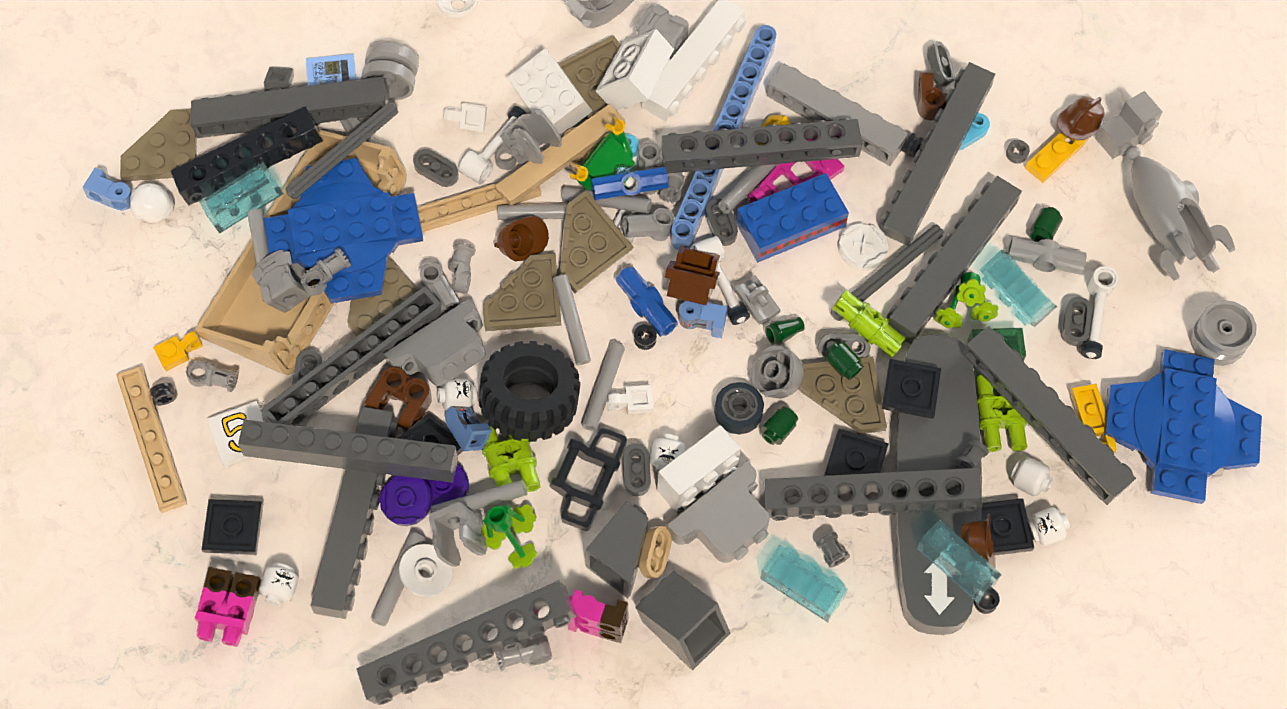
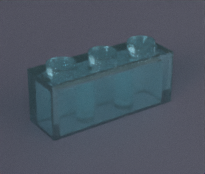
[199,162,283,234]
[980,249,1057,327]
[917,520,1002,603]
[760,545,848,623]

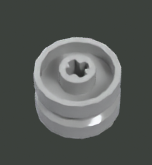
[361,42,419,100]
[1191,300,1257,366]

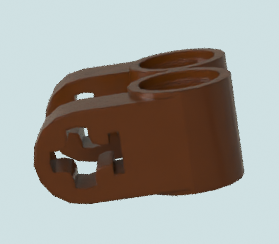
[918,72,958,121]
[364,367,432,431]

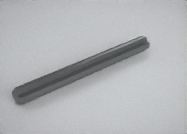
[285,102,399,199]
[831,224,944,321]

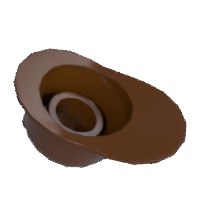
[1057,96,1105,141]
[494,216,549,262]
[961,514,996,575]

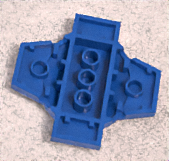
[264,158,423,304]
[1103,349,1262,504]

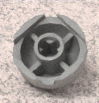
[751,346,804,399]

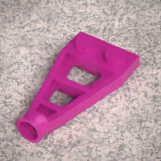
[748,139,845,203]

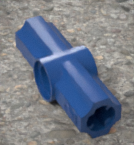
[591,166,669,200]
[616,267,678,337]

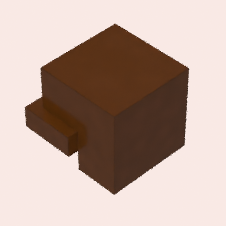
[665,246,720,305]

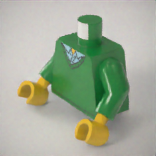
[569,117,636,191]

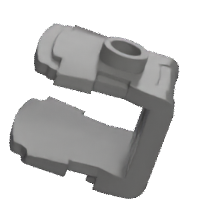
[636,4,689,60]
[500,110,562,164]
[252,250,312,313]
[429,502,488,567]

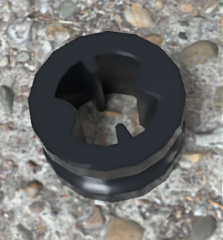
[902,132,924,157]
[634,324,657,350]
[150,383,176,406]
[974,587,1000,614]

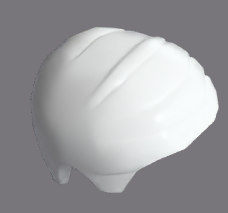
[130,183,174,223]

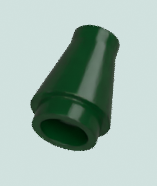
[765,317,805,345]

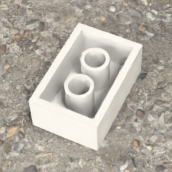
[596,29,674,110]
[507,48,592,136]
[657,425,741,514]

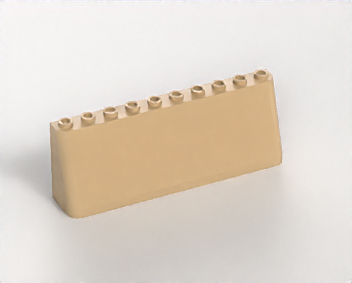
[195,130,407,375]

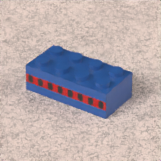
[736,173,849,263]

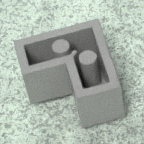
[1095,91,1163,159]

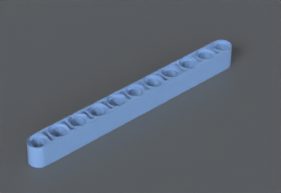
[671,25,777,250]

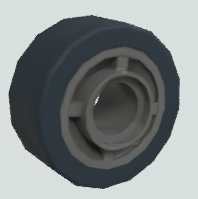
[714,382,764,435]

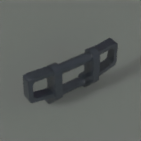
[549,428,627,531]

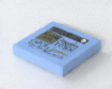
[306,54,356,86]

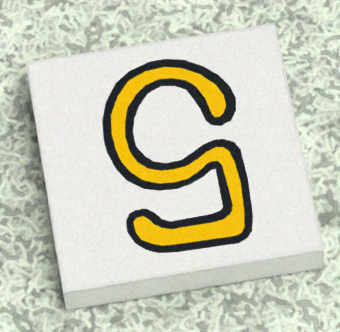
[207,401,264,467]

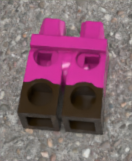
[194,567,261,647]
[568,590,629,644]

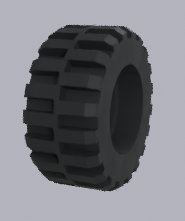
[478,341,580,442]

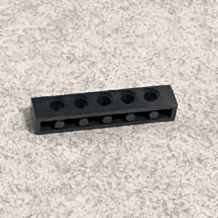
[171,106,323,206]

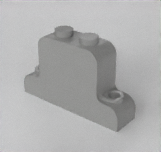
[384,299,486,386]
[667,461,770,563]

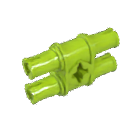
[832,289,906,358]
[976,375,1028,452]
[482,423,541,492]

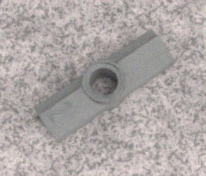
[1008,237,1087,275]

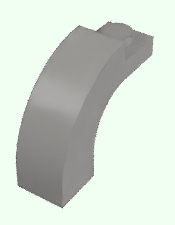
[565,0,634,28]

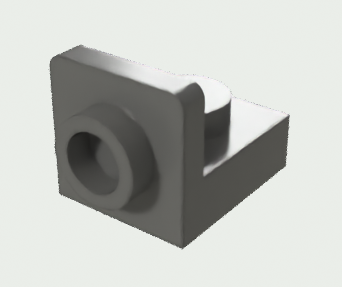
[264,67,294,91]

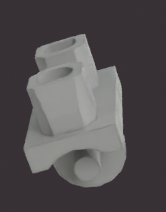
[734,275,781,325]

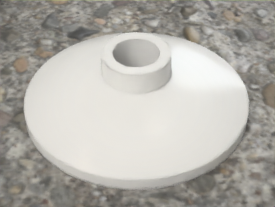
[399,544,453,597]

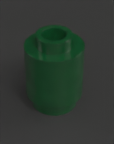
[1030,207,1063,242]
[826,342,864,380]
[761,406,798,445]

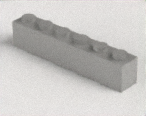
[767,63,908,166]

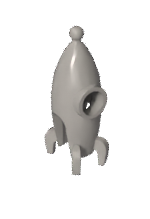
[1126,146,1235,281]

